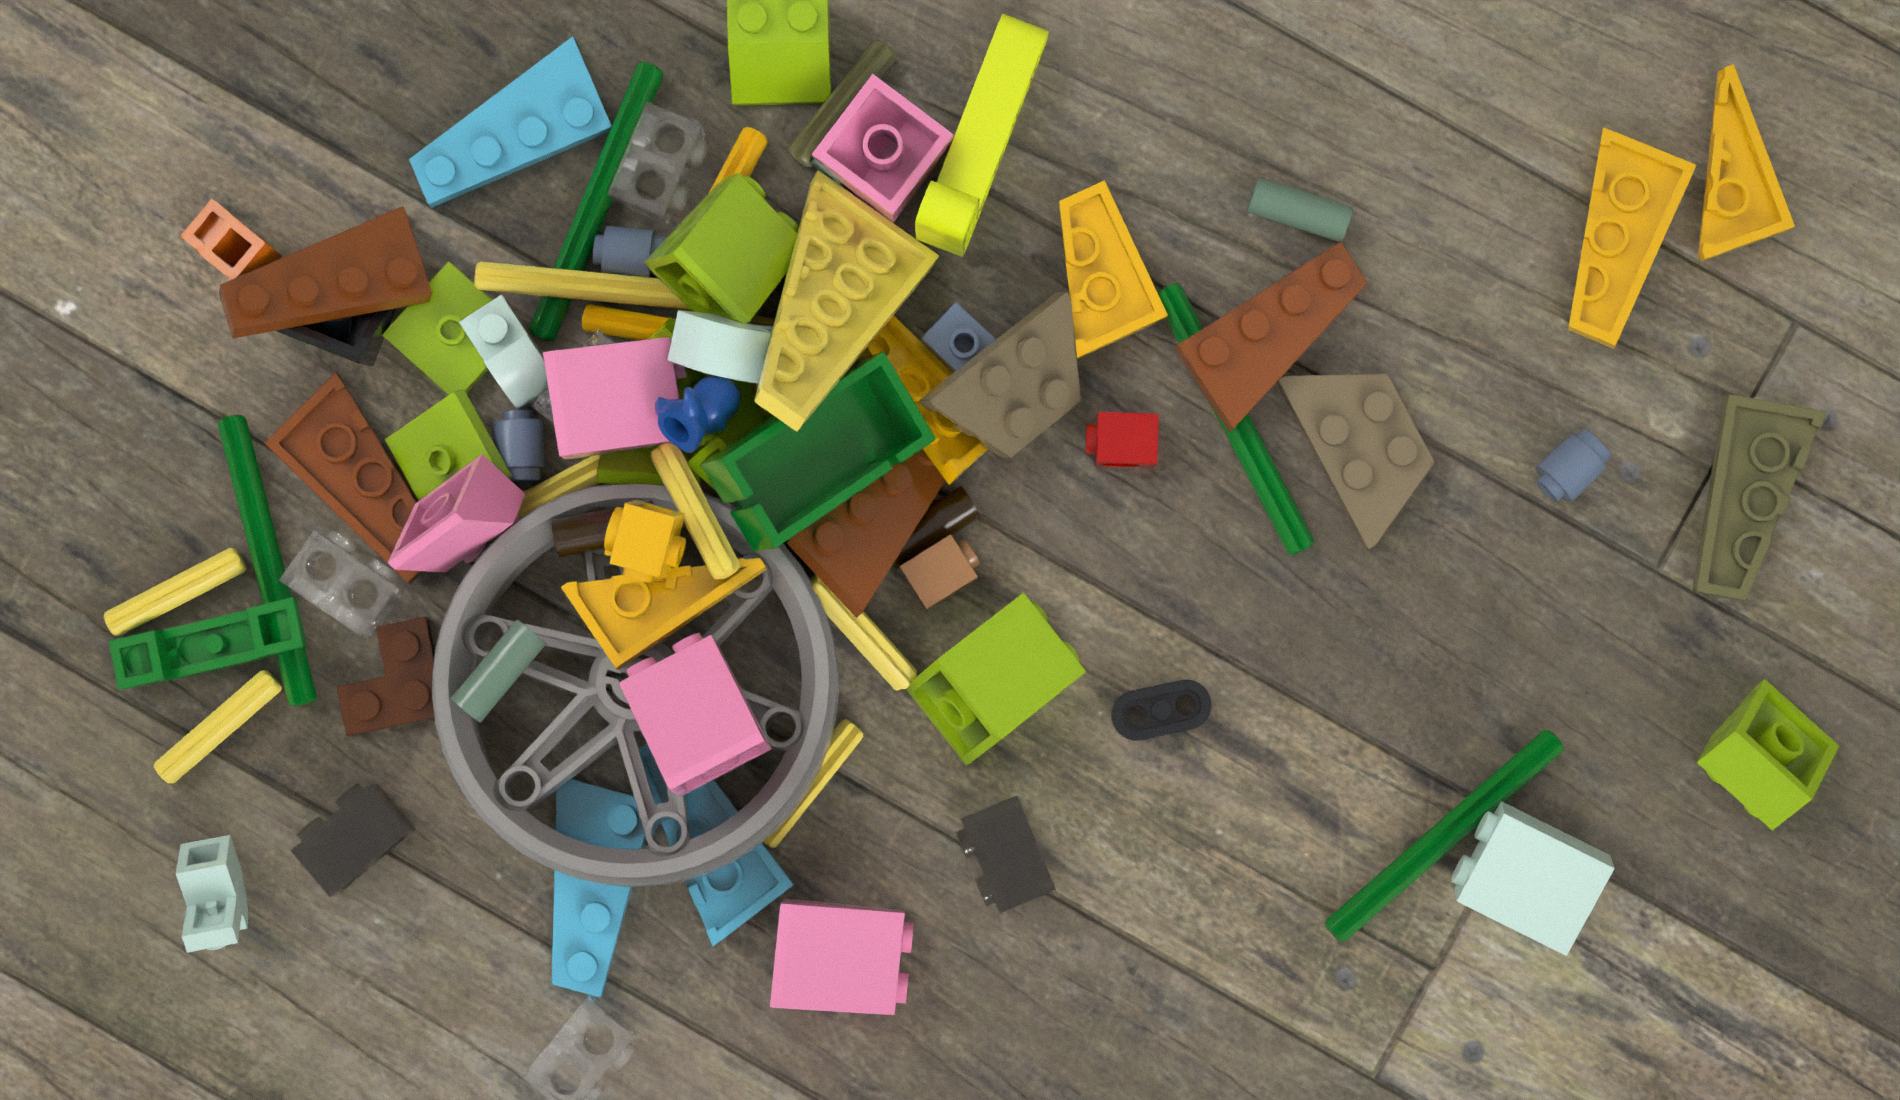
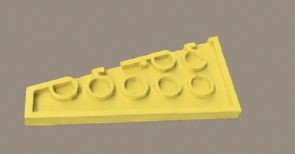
[754,170,939,432]

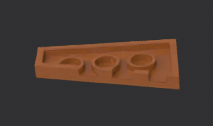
[219,206,432,339]
[1174,242,1368,432]
[265,372,423,584]
[787,449,945,618]

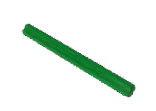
[529,62,663,342]
[1157,283,1314,555]
[217,415,317,706]
[1325,730,1564,942]

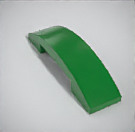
[108,597,307,690]

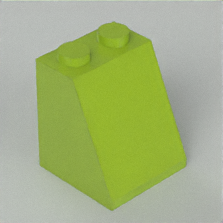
[643,173,799,324]
[906,592,1086,766]

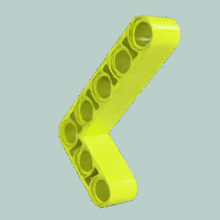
[915,14,1050,257]

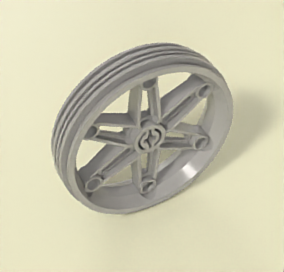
[432,484,839,887]

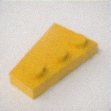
[1059,180,1168,359]

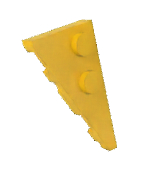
[1698,64,1795,262]
[561,558,767,670]

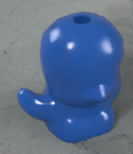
[655,375,741,453]

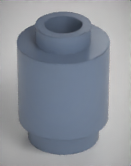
[593,226,667,278]
[493,410,545,483]
[1536,429,1611,503]

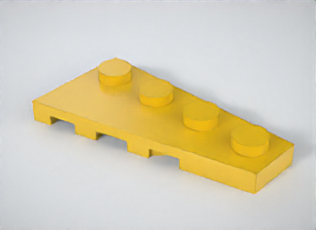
[858,315,988,485]

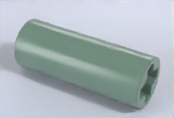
[1247,176,1353,243]
[450,619,547,723]

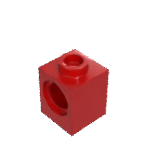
[1085,412,1159,468]

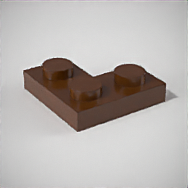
[337,617,435,736]

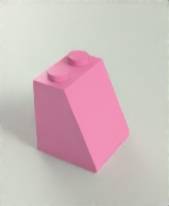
[543,337,687,460]
[619,633,772,797]
[770,898,914,1015]

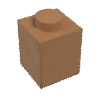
[900,534,980,611]

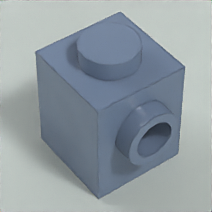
[921,302,996,373]

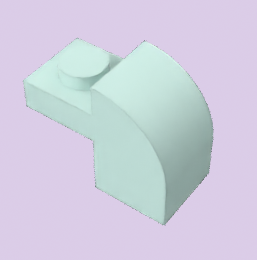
[459,295,549,410]
[667,310,773,383]
[175,835,248,953]

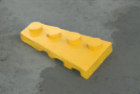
[1568,127,1696,349]

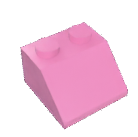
[812,74,954,223]
[388,454,526,573]

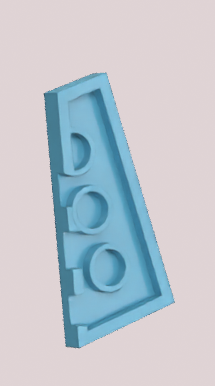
[409,36,612,208]
[639,743,794,946]
[552,779,646,998]

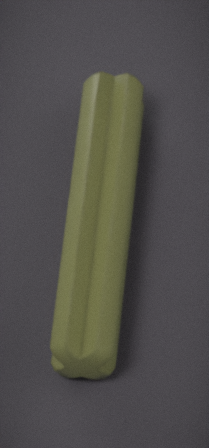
[788,39,896,168]

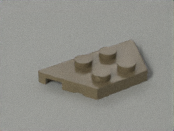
[920,292,1081,458]
[1276,374,1435,550]

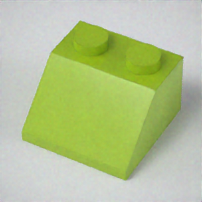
[727,0,831,106]
[1696,678,1839,831]

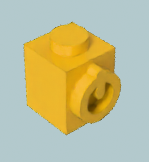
[604,500,686,583]

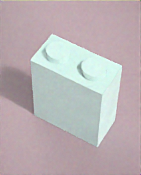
[1451,801,1615,956]

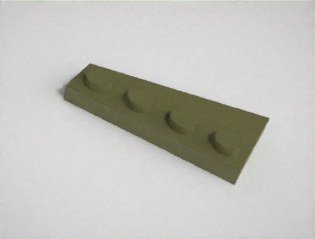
[1692,394,1827,601]

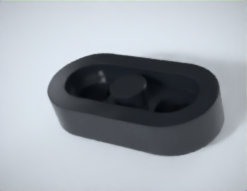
[1111,680,1212,741]

